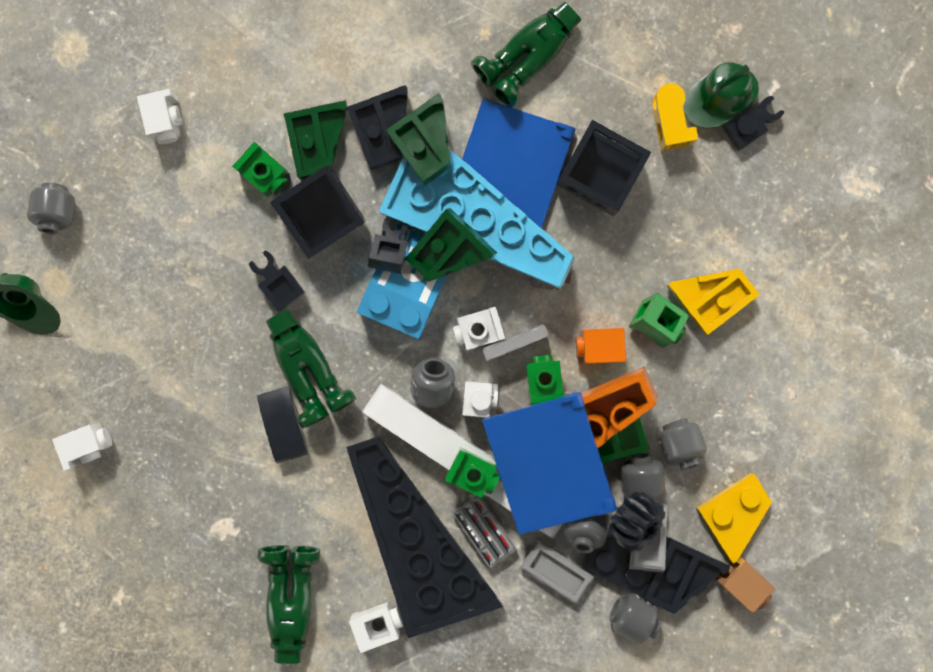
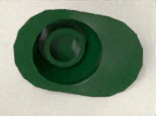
[684,62,759,129]
[0,273,61,335]

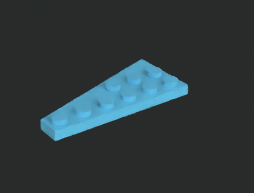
[379,149,575,289]

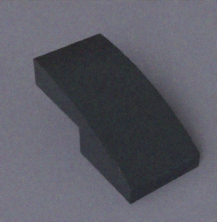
[256,386,308,464]

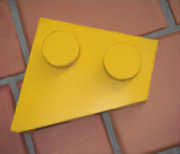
[666,268,760,335]
[696,473,772,564]

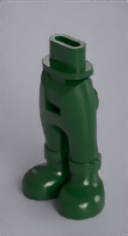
[471,2,581,108]
[266,309,357,429]
[257,545,321,664]

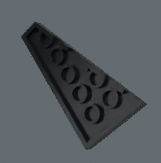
[346,436,504,639]

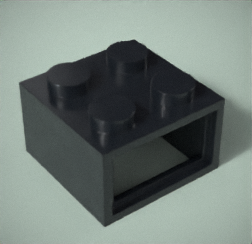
[556,120,652,217]
[270,165,366,259]

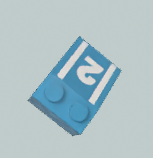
[356,224,448,340]

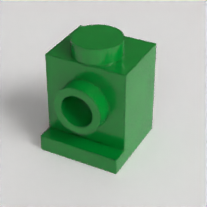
[232,142,290,198]
[628,293,689,347]
[525,355,564,404]
[445,447,500,498]

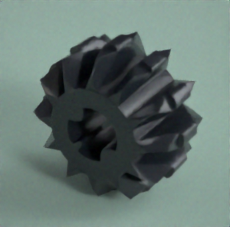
[609,491,666,551]

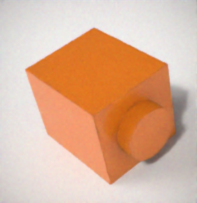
[575,328,626,363]

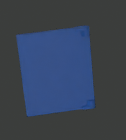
[462,98,576,228]
[482,392,617,535]

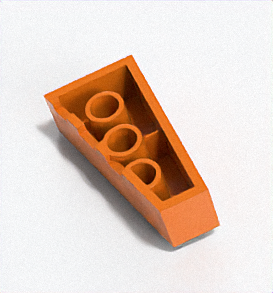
[581,366,658,447]

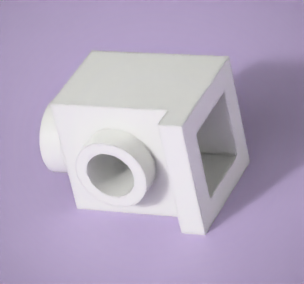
[137,89,182,144]
[453,306,505,351]
[463,381,498,417]
[52,423,112,471]
[349,602,404,653]

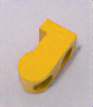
[652,83,699,151]

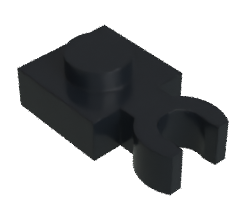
[721,96,784,151]
[368,220,408,274]
[249,250,306,312]

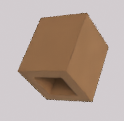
[716,557,776,613]

